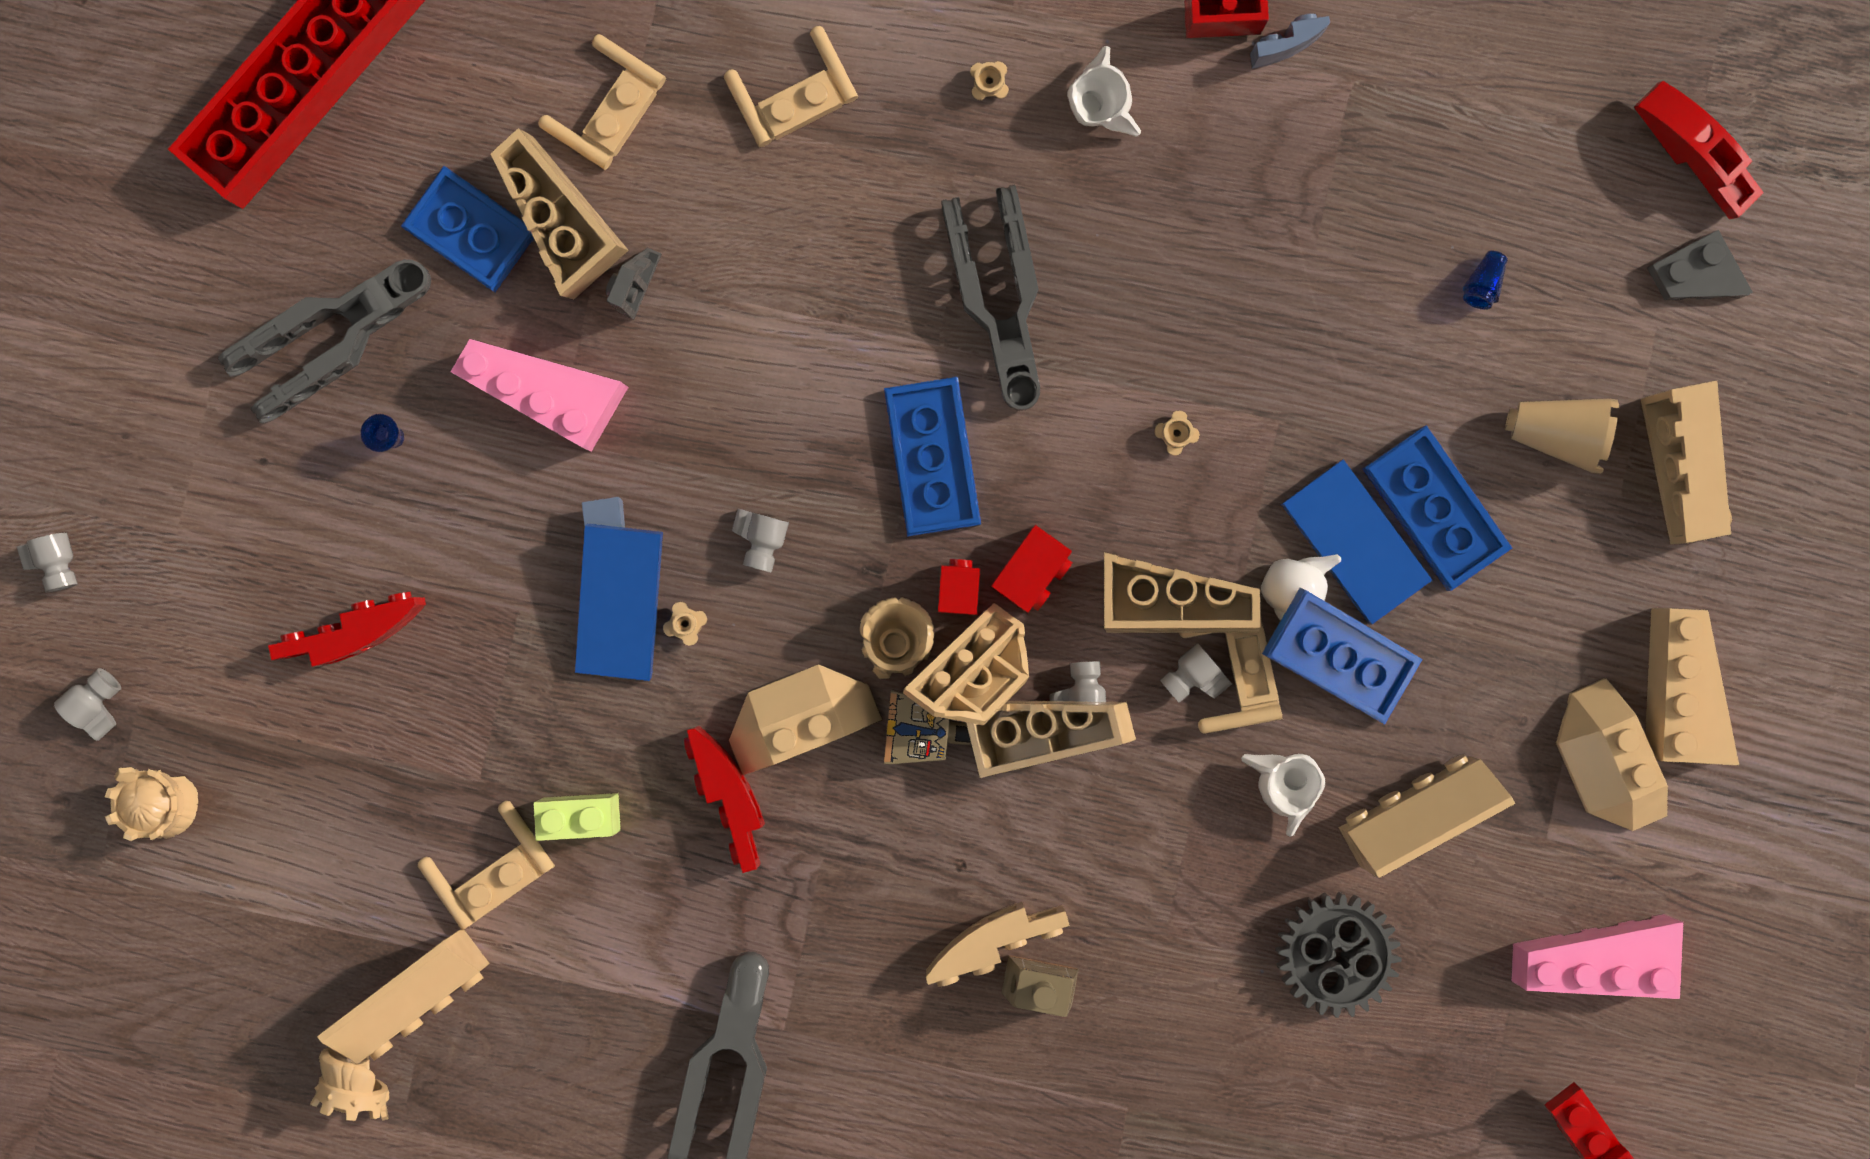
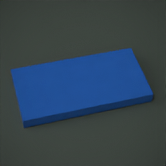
[884,377,981,537]
[1362,425,1512,591]
[1281,459,1432,625]
[575,524,663,681]
[1262,588,1423,724]

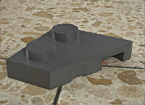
[1647,230,1753,300]
[606,248,662,320]

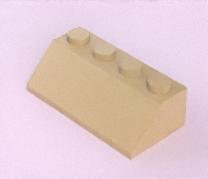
[1338,754,1515,878]
[317,929,490,1064]

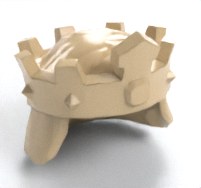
[860,597,934,679]
[105,767,198,841]
[310,1047,390,1121]

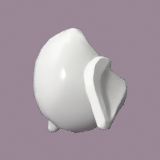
[1067,46,1141,137]
[1261,554,1341,620]
[1241,754,1325,837]

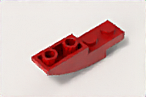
[1634,81,1764,220]
[268,592,426,667]
[684,726,765,873]
[1544,1082,1634,1159]

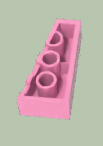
[451,339,629,452]
[1511,914,1683,999]

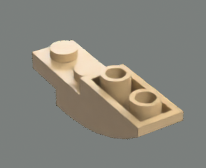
[926,901,1070,987]

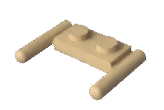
[724,26,858,147]
[538,34,666,170]
[1179,614,1283,734]
[418,801,555,931]

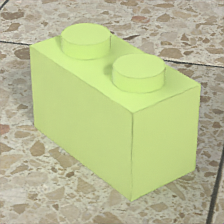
[534,793,620,841]

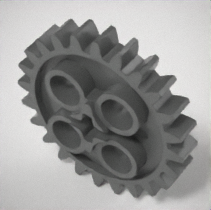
[1275,892,1402,1018]

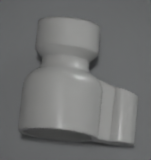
[732,509,789,572]
[17,533,78,593]
[1160,643,1232,703]
[1049,661,1106,702]
[54,668,121,741]

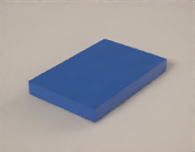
[401,166,534,293]

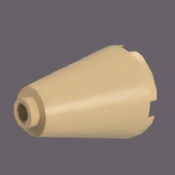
[1505,399,1619,475]

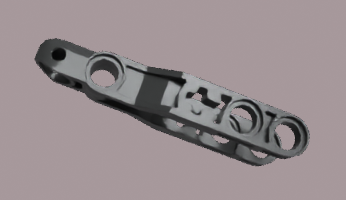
[941,185,1040,411]
[218,259,431,423]
[668,951,769,1159]

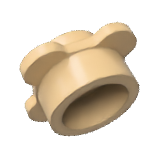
[970,61,1009,100]
[1154,411,1200,456]
[663,602,707,646]

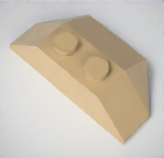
[903,603,1029,725]
[729,664,882,775]
[1556,678,1668,831]

